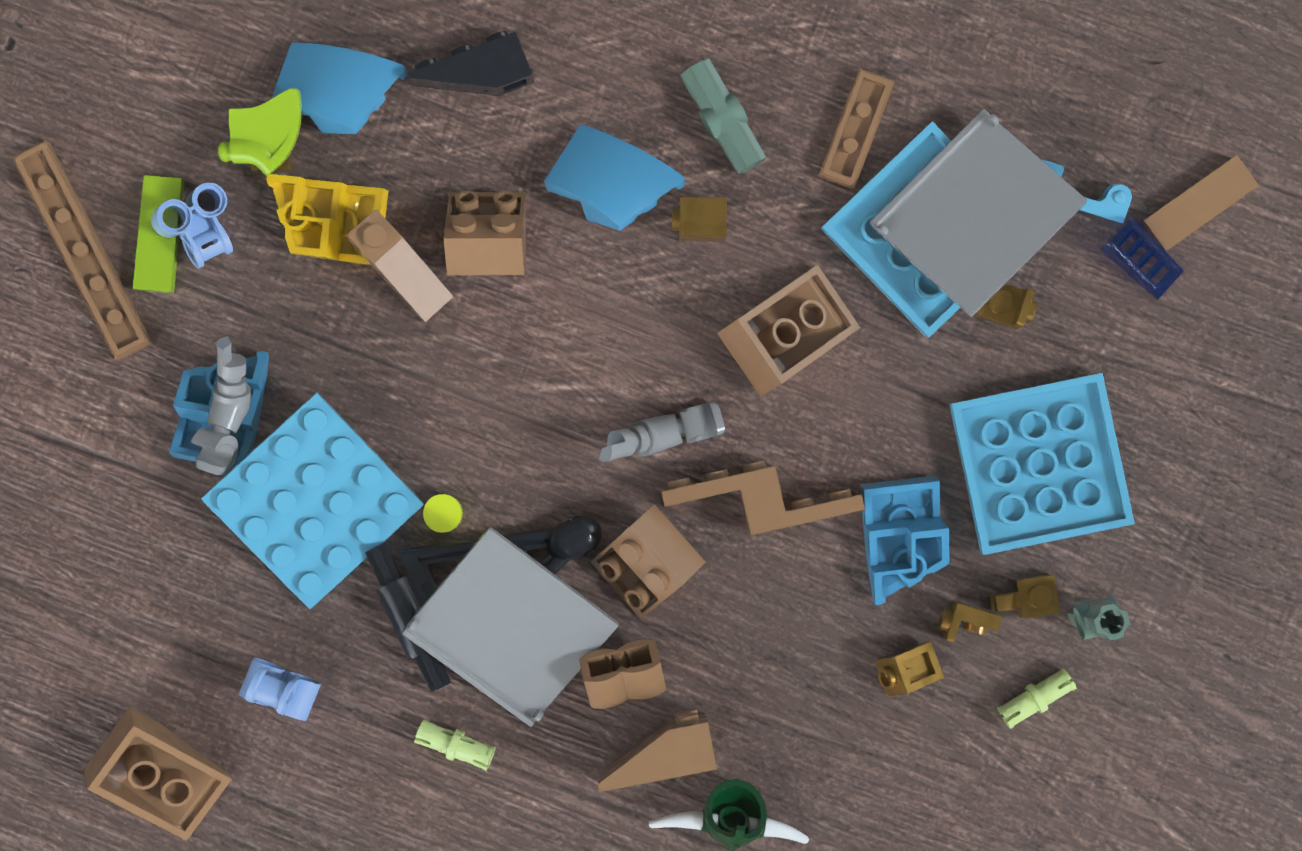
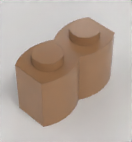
[579,640,666,709]

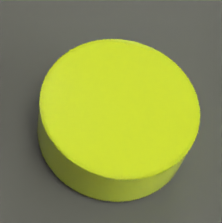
[423,494,463,533]

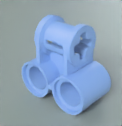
[151,183,233,269]
[238,657,321,721]

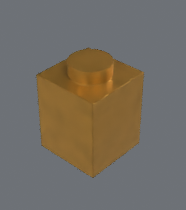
[672,197,727,241]

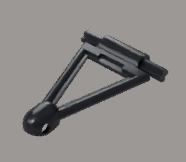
[365,515,602,693]

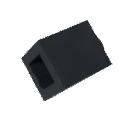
[408,31,535,96]

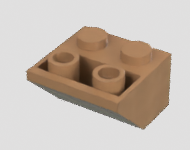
[443,190,526,275]
[590,504,706,619]

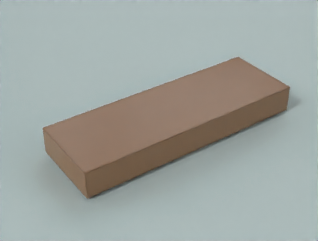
[818,68,895,190]
[1141,155,1259,253]

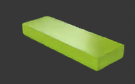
[133,175,185,294]

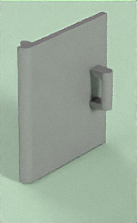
[870,109,1087,318]
[402,527,619,727]

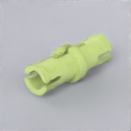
[997,667,1077,729]
[414,719,496,771]

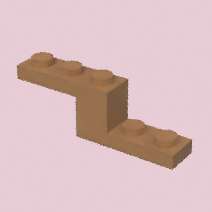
[661,461,865,535]

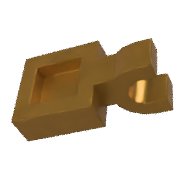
[988,574,1060,619]

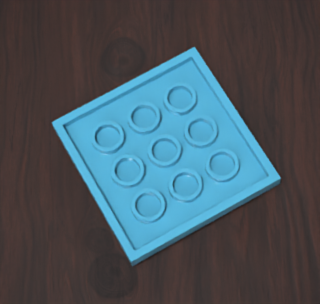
[821,121,960,339]
[949,373,1135,555]
[201,392,424,609]

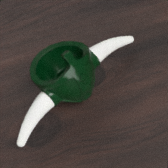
[649,779,809,851]

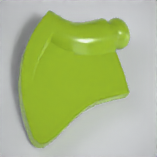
[218,88,302,176]

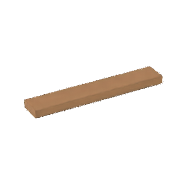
[12,140,153,361]

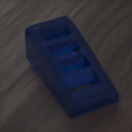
[1100,218,1184,300]

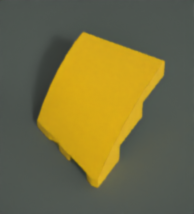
[266,174,389,265]

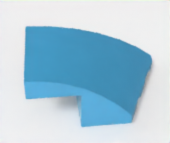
[271,42,408,134]
[544,124,686,231]
[169,351,269,469]
[860,476,950,605]

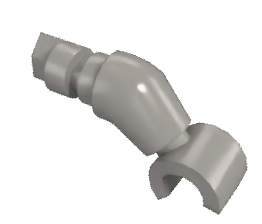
[191,336,251,475]
[599,401,725,462]

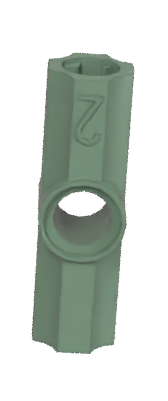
[681,58,766,175]
[1067,596,1131,640]

